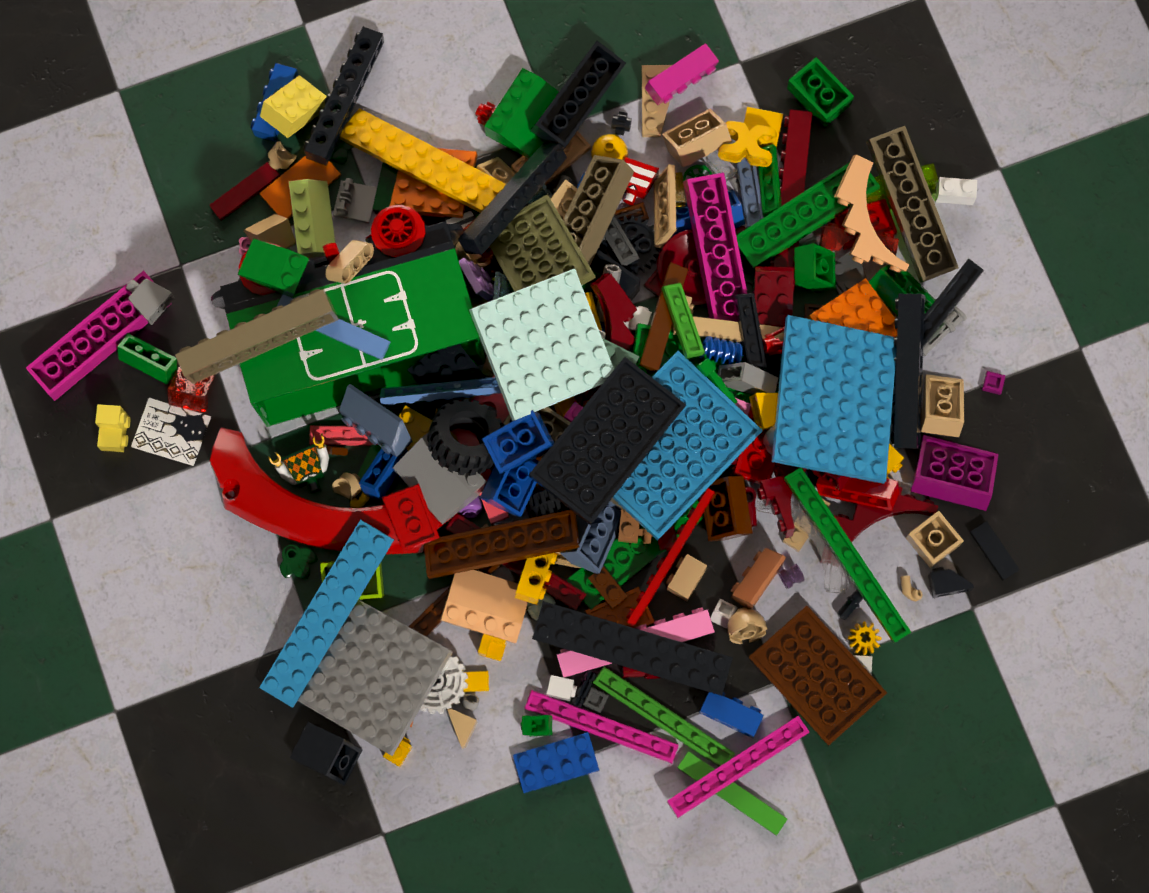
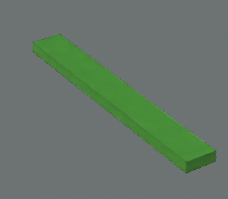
[593,666,735,767]

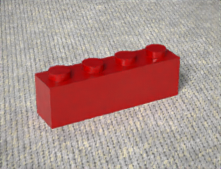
[816,477,899,511]

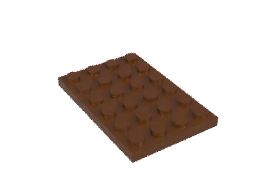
[749,606,887,746]

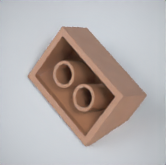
[731,548,786,609]

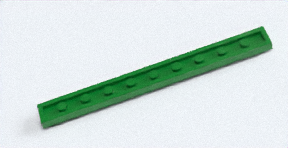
[784,467,911,644]

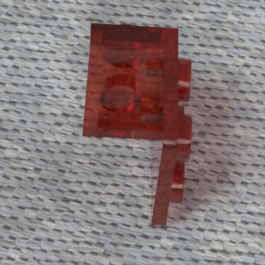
[168,366,215,413]

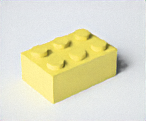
[260,75,327,138]

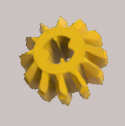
[848,621,882,655]

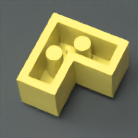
[95,404,130,452]

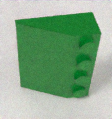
[484,68,559,158]

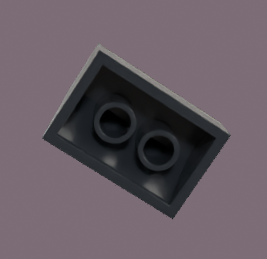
[590,249,640,301]

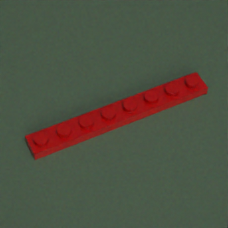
[626,488,715,627]

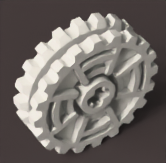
[420,654,468,714]

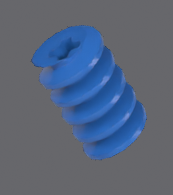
[699,336,742,364]

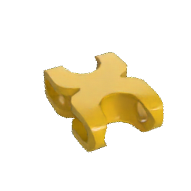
[718,121,777,167]

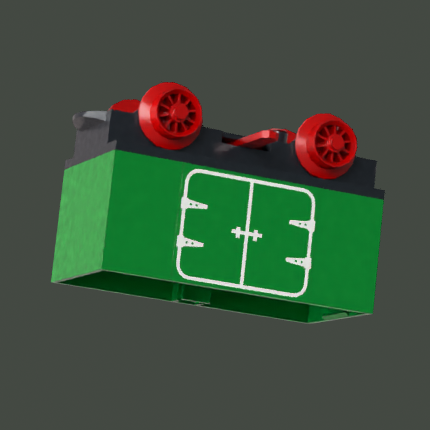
[211,205,486,427]

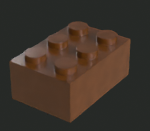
[704,476,753,541]

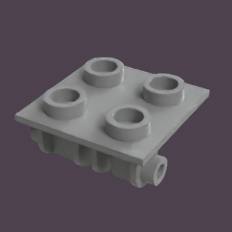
[333,178,377,223]

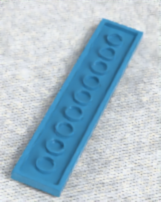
[259,520,395,708]

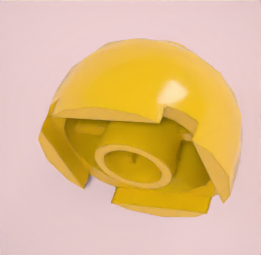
[591,134,628,160]

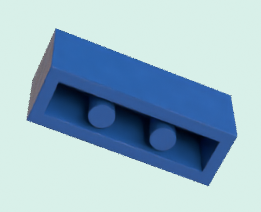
[359,448,408,501]
[700,692,764,738]

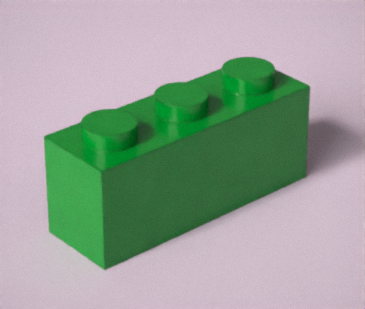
[117,333,177,384]

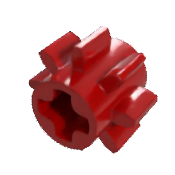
[475,102,496,126]

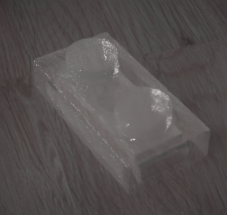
[700,150,738,182]

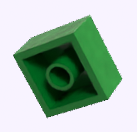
[794,243,836,293]

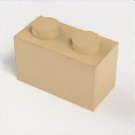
[666,554,707,602]

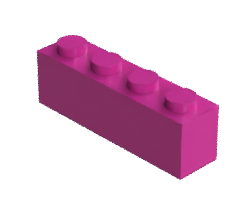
[645,44,719,105]

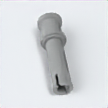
[923,307,967,356]

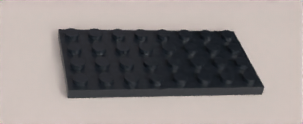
[528,357,686,525]

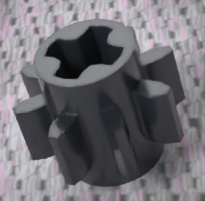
[611,111,632,136]

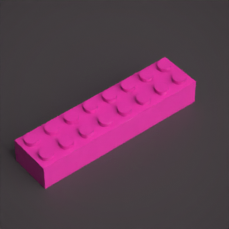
[683,173,747,322]
[26,270,172,401]

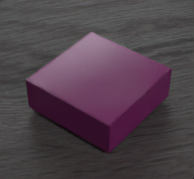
[982,371,1006,395]

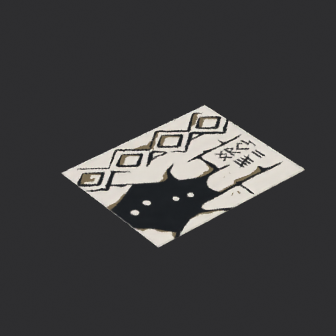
[131,398,211,466]

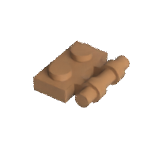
[618,509,653,544]

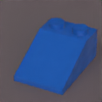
[482,410,554,474]

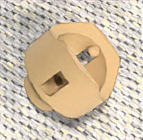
[268,141,297,170]
[332,473,362,501]

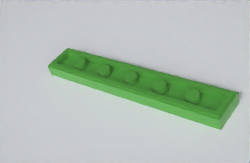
[677,751,787,836]

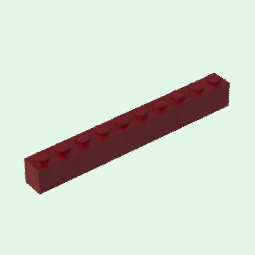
[769,110,812,291]

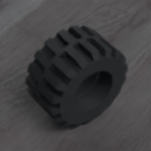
[526,490,570,518]

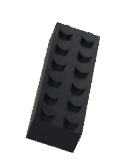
[531,41,626,150]

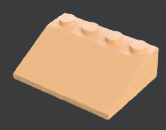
[440,570,528,644]

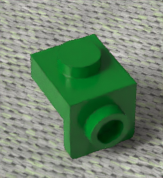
[521,715,553,737]

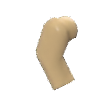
[900,576,923,602]

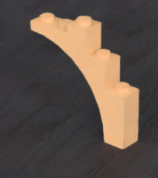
[834,155,909,273]

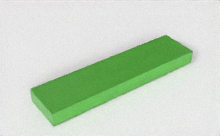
[662,283,705,359]

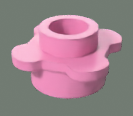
[239,237,251,255]

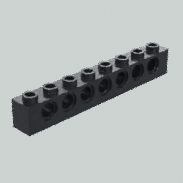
[303,26,384,166]

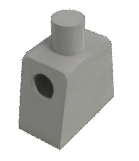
[126,279,175,325]

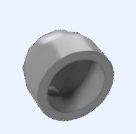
[463,694,479,711]

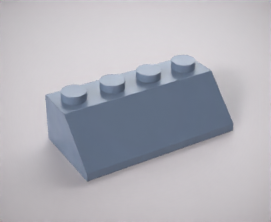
[340,384,413,457]
[560,501,621,574]

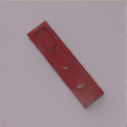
[209,161,280,221]

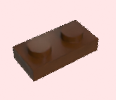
[588,566,628,609]

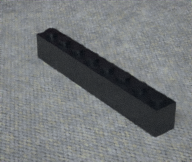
[458,143,567,255]
[891,294,925,449]

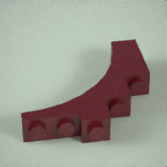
[583,273,637,400]
[757,463,807,538]
[820,484,938,568]

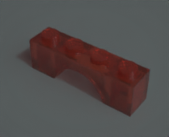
[819,223,899,256]

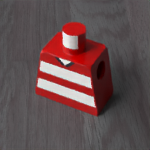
[623,157,659,205]

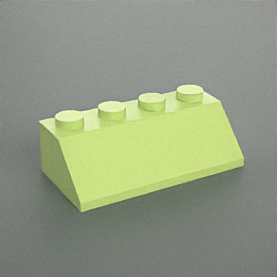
[289,179,335,258]

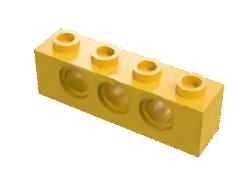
[515,553,558,605]

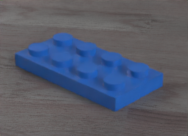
[513,732,600,793]

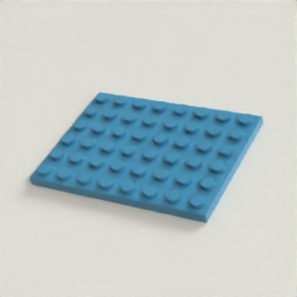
[772,315,897,484]
[613,351,763,541]

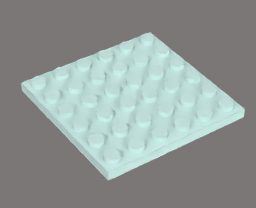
[469,269,614,421]

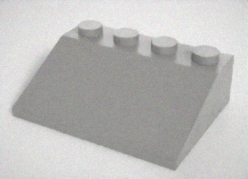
[393,433,487,525]

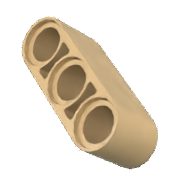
[326,240,374,284]

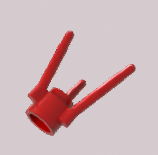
[762,326,785,356]

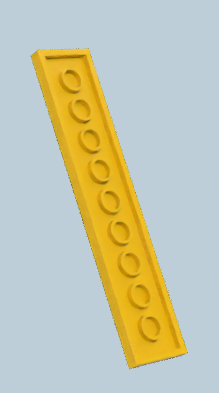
[340,108,506,213]

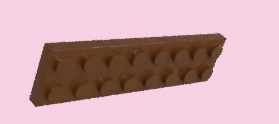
[424,510,580,579]

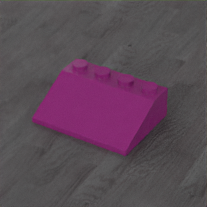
[911,435,999,511]

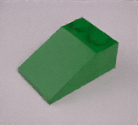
[237,238,309,298]

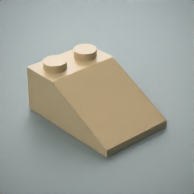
[921,374,964,437]

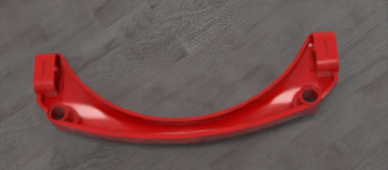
[210,428,451,554]

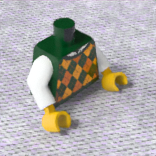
[268,433,329,493]

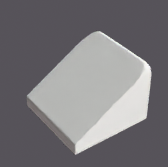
[710,599,737,628]

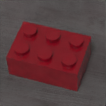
[754,267,794,327]

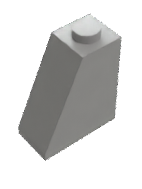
[718,362,778,395]

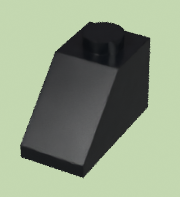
[928,567,974,598]

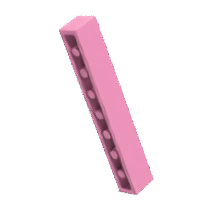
[557,607,714,678]

